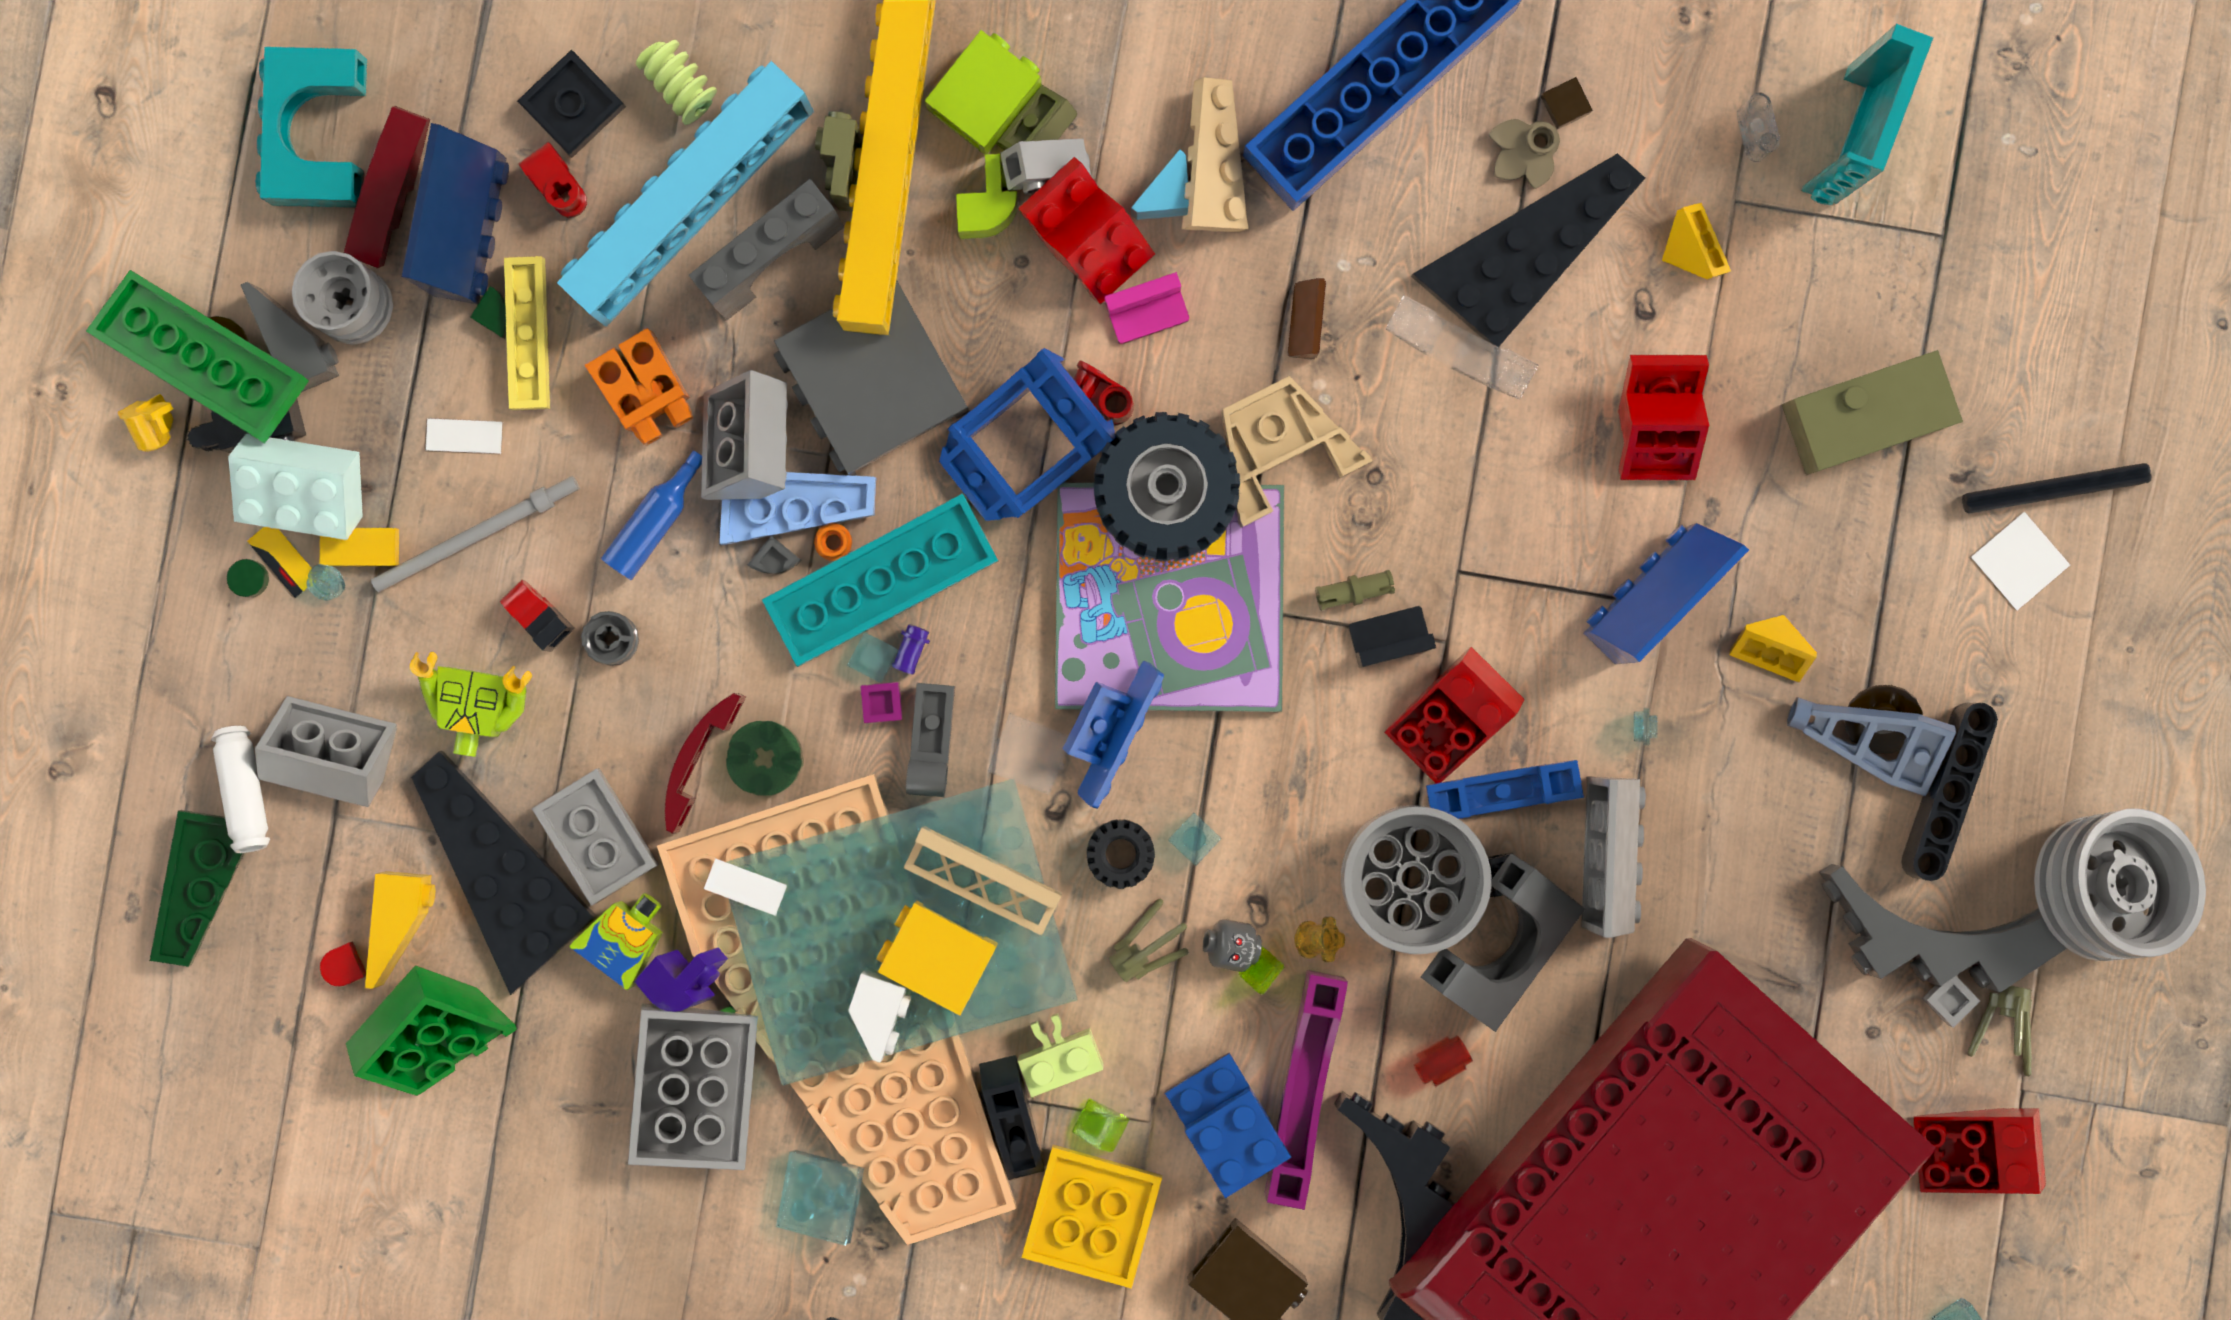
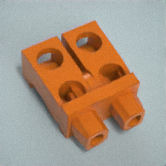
[585,328,693,446]

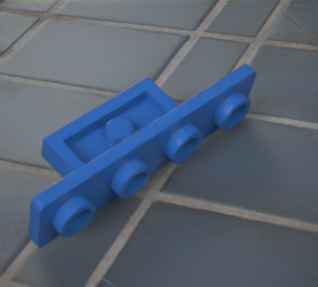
[1062,661,1164,809]

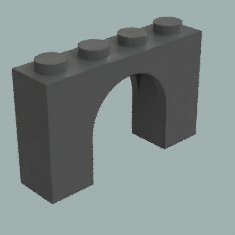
[689,179,844,320]
[1421,853,1585,1032]

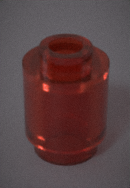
[1413,1035,1473,1088]

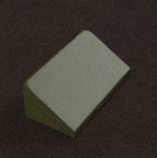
[996,85,1077,151]

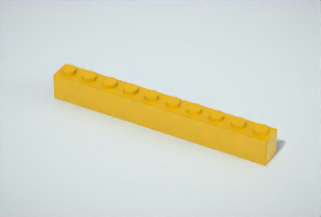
[833,0,936,335]

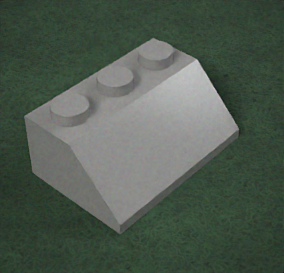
[701,370,788,500]
[255,696,397,807]

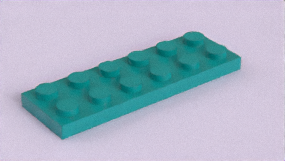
[762,494,999,667]

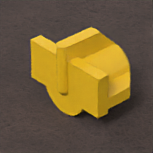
[117,394,174,452]

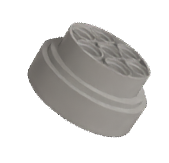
[1341,805,1492,954]

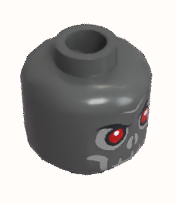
[1203,919,1262,972]

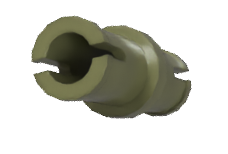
[1315,570,1395,611]

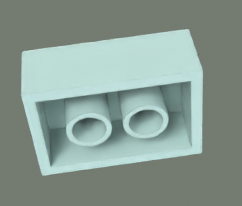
[228,434,363,540]

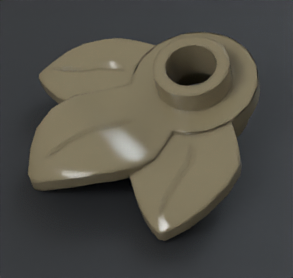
[1489,119,1560,189]

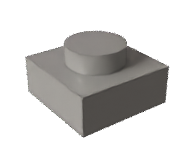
[1922,976,1980,1028]

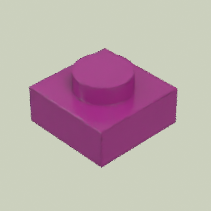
[860,682,903,723]

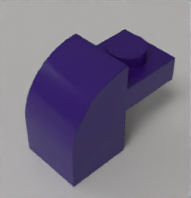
[634,947,728,1012]

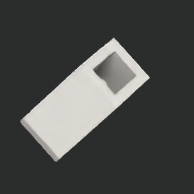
[849,970,912,1063]

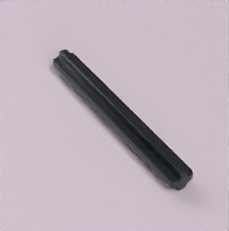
[1962,463,2152,514]

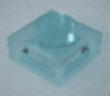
[847,632,899,683]
[1168,812,1222,866]

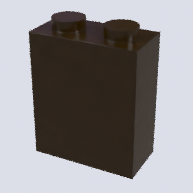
[1187,1218,1308,1320]

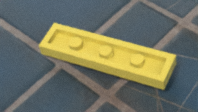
[504,256,550,410]

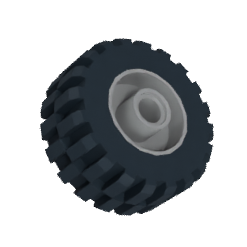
[1094,412,1240,562]

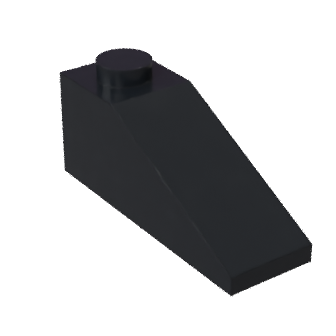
[979,1055,1045,1180]

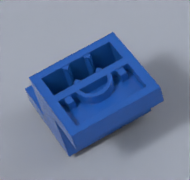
[1165,1052,1291,1198]

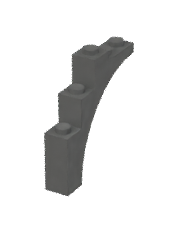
[1819,864,2067,993]

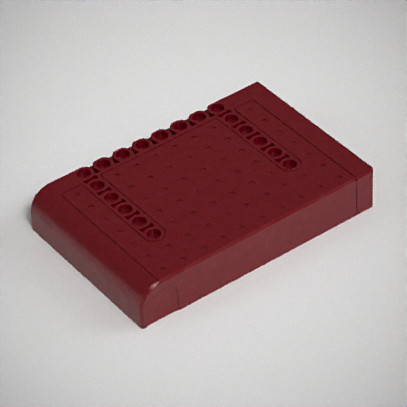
[1389,938,1935,1320]

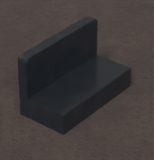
[1348,606,1436,668]

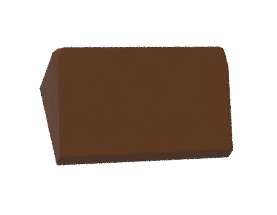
[1288,278,1326,359]

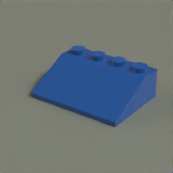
[1584,523,1749,665]

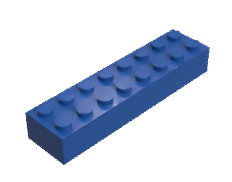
[1243,0,1522,211]

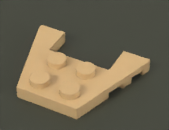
[1221,376,1372,528]

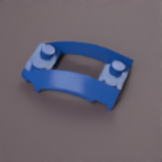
[939,348,1116,521]

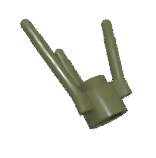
[1109,899,1189,982]
[1967,986,2032,1077]

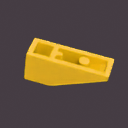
[365,871,436,989]

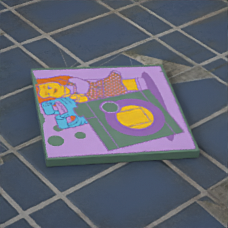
[1055,483,1284,712]

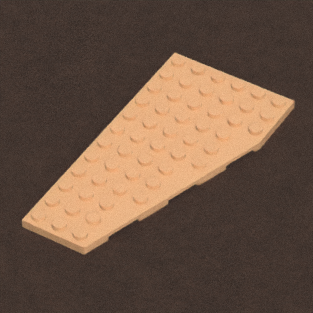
[657,774,1016,1245]

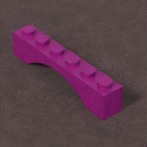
[1264,970,1348,1210]

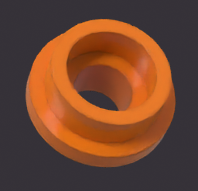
[814,523,852,561]

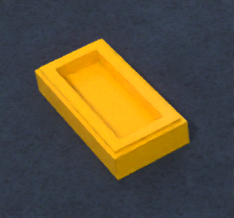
[319,528,399,566]

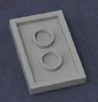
[532,768,659,906]

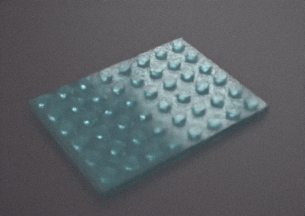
[726,778,1078,1086]

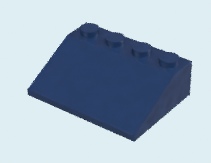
[401,123,509,305]

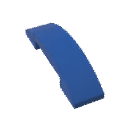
[1426,760,1584,819]

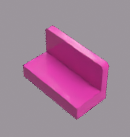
[1105,272,1189,344]

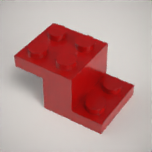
[1018,157,1155,305]
[1618,355,1710,480]

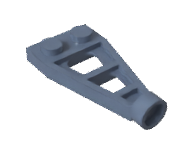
[1787,697,1956,796]

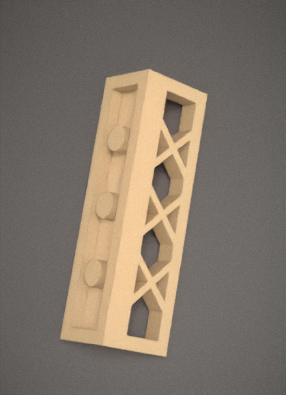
[903,826,1062,936]

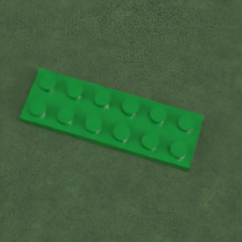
[86,270,309,444]

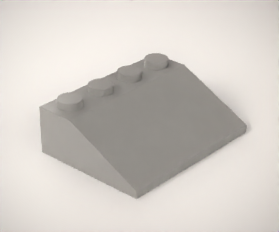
[1581,776,1646,938]
[628,1004,758,1170]

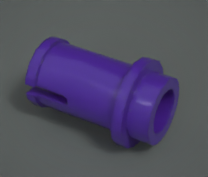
[892,624,930,675]

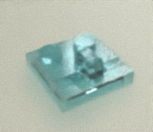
[776,1150,864,1245]

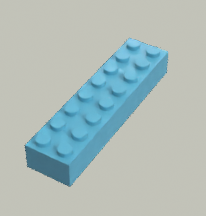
[557,61,814,327]

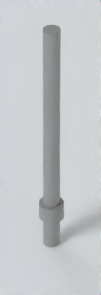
[371,476,580,592]

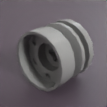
[292,251,393,345]

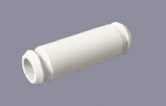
[211,726,270,853]

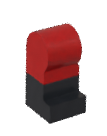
[500,579,575,652]

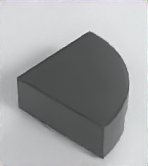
[747,536,802,574]

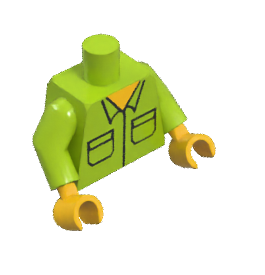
[409,652,532,757]

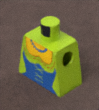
[569,893,663,990]

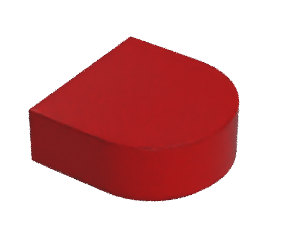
[320,941,366,987]

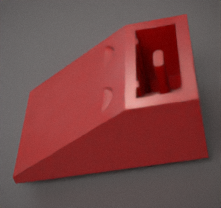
[1384,647,1525,783]
[1913,1108,2046,1194]

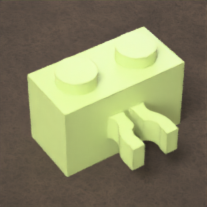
[1018,1013,1103,1098]

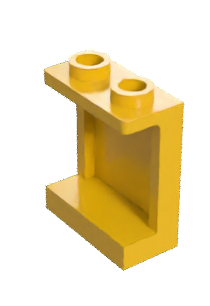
[876,901,998,1016]

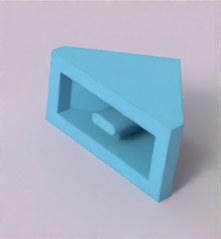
[1131,150,1189,220]

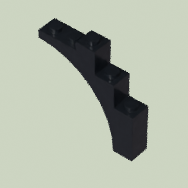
[1334,1091,1454,1320]

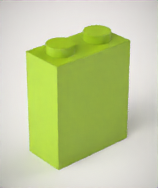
[925,30,1042,155]

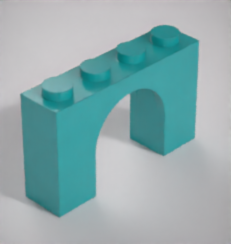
[255,47,367,208]

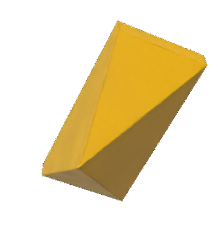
[1662,202,1731,280]
[1729,615,1817,683]

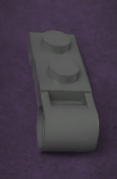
[906,683,955,798]

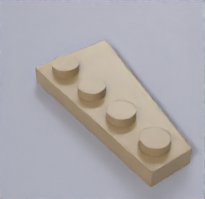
[1182,77,1248,232]

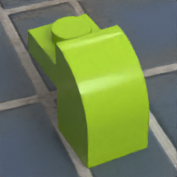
[956,154,1018,239]

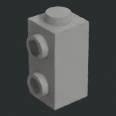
[1000,139,1091,195]

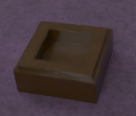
[1540,77,1593,129]

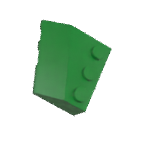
[346,965,517,1096]

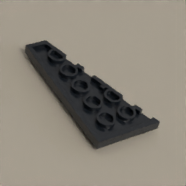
[1411,153,1646,350]
[411,751,596,995]

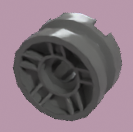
[581,611,639,666]

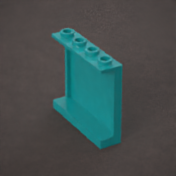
[1801,23,1934,205]

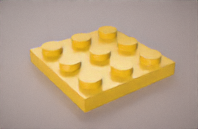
[1021,1145,1162,1289]

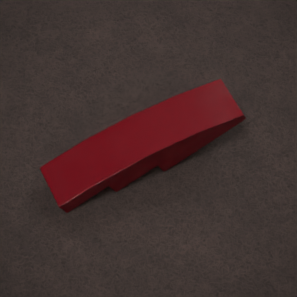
[344,106,430,268]

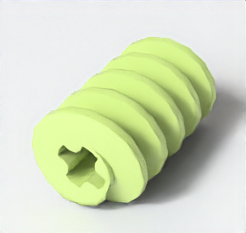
[636,40,717,125]

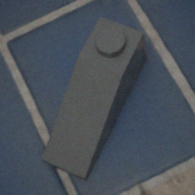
[241,282,339,393]

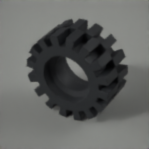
[1087,819,1155,889]

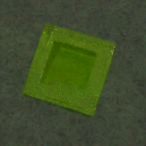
[1239,946,1285,995]
[1072,1098,1129,1152]

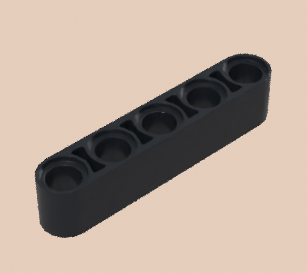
[1901,703,1998,881]

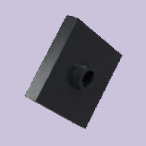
[517,49,626,158]

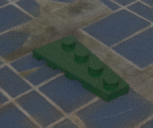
[149,810,244,967]

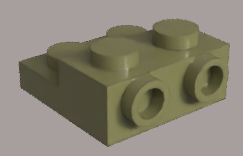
[815,111,863,212]

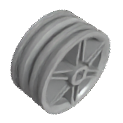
[2034,809,2206,961]

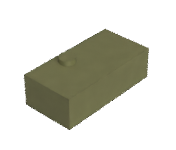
[1782,350,1963,475]

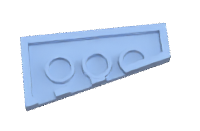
[720,472,877,545]

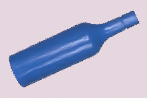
[601,450,702,580]

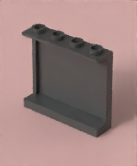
[774,280,970,476]

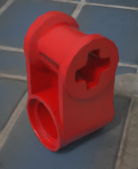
[518,142,587,218]
[1073,360,1134,424]

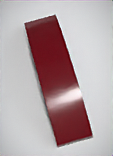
[665,693,746,834]

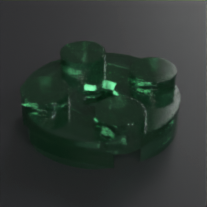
[726,721,804,796]

